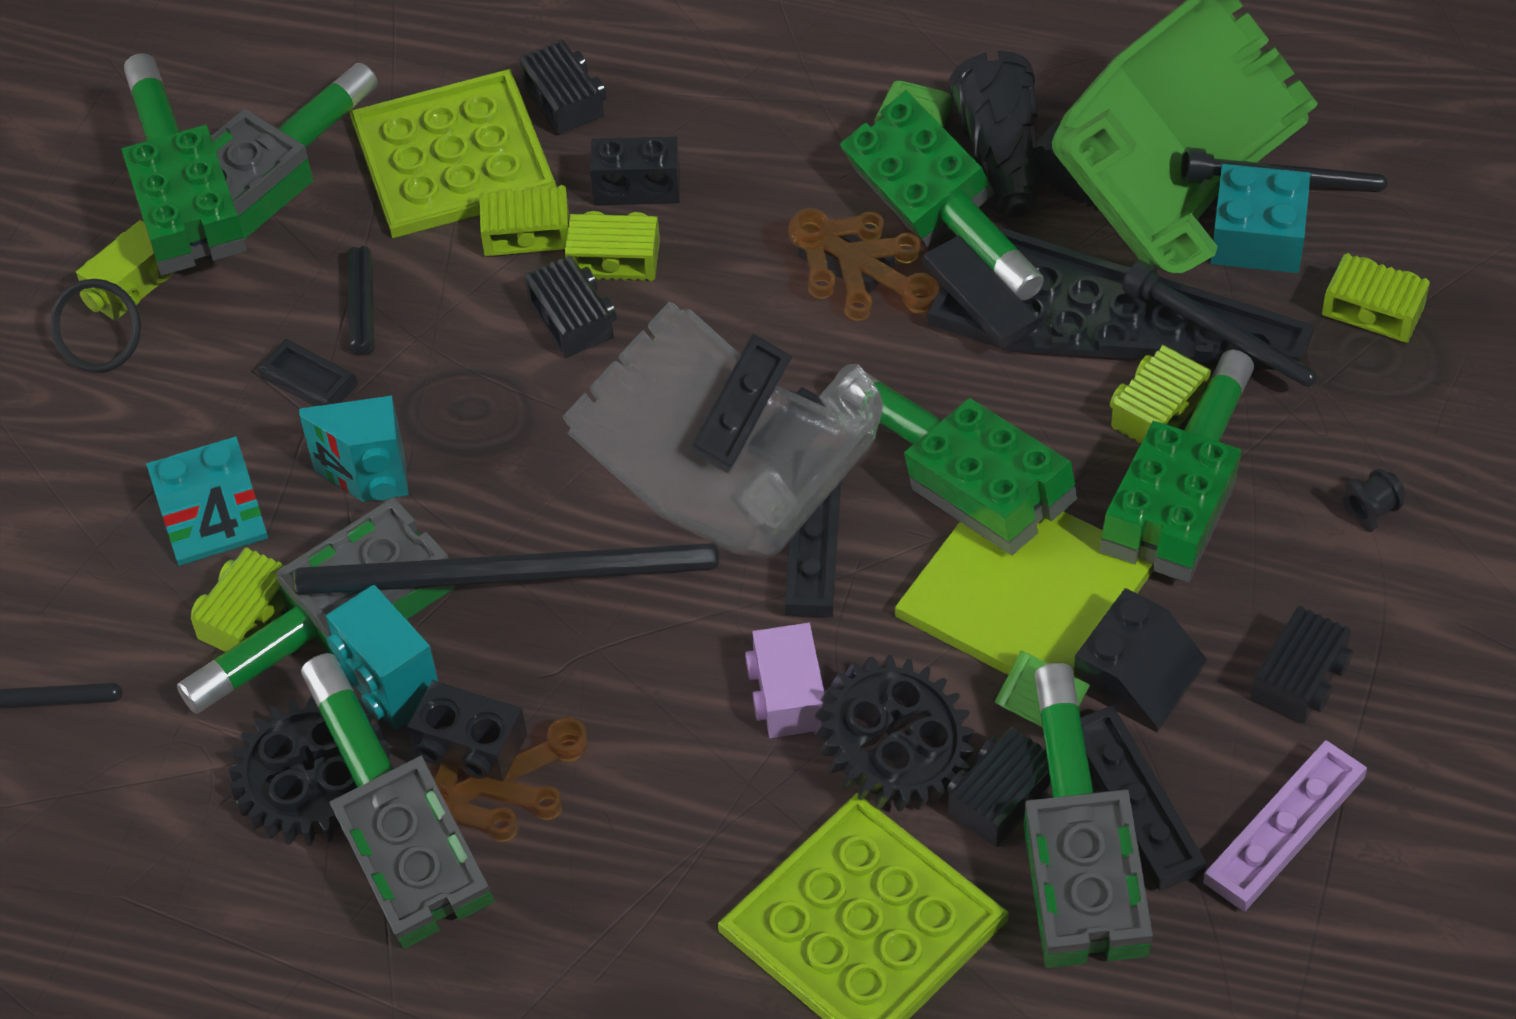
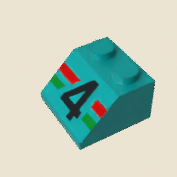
[299,396,409,502]
[146,436,268,566]

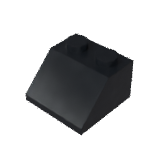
[1073,588,1207,733]

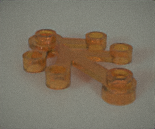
[788,208,939,321]
[434,717,588,842]

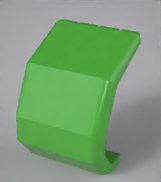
[1052,0,1318,273]

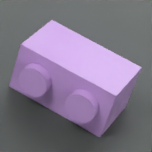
[745,622,824,738]

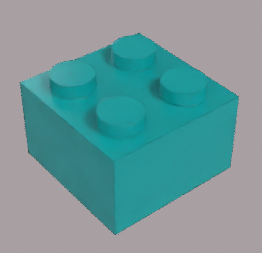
[1210,164,1310,273]
[326,584,438,731]

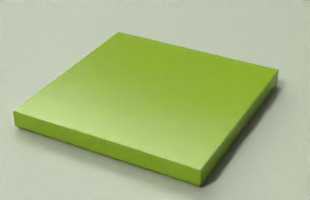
[349,69,556,239]
[895,511,1154,675]
[718,793,1009,1019]

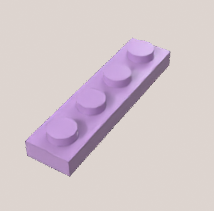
[1203,740,1367,912]

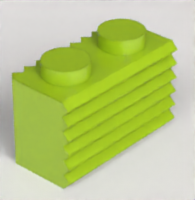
[479,185,570,256]
[565,211,660,281]
[1322,253,1430,343]
[1110,345,1211,443]
[190,547,287,652]

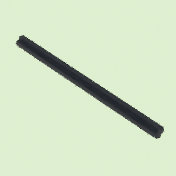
[293,543,719,595]

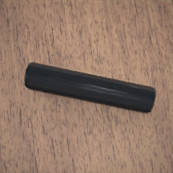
[347,245,375,356]

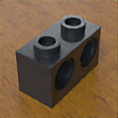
[590,136,680,206]
[407,680,527,782]

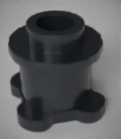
[1342,469,1405,532]

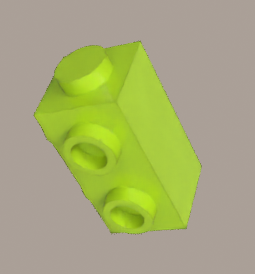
[76,220,174,321]

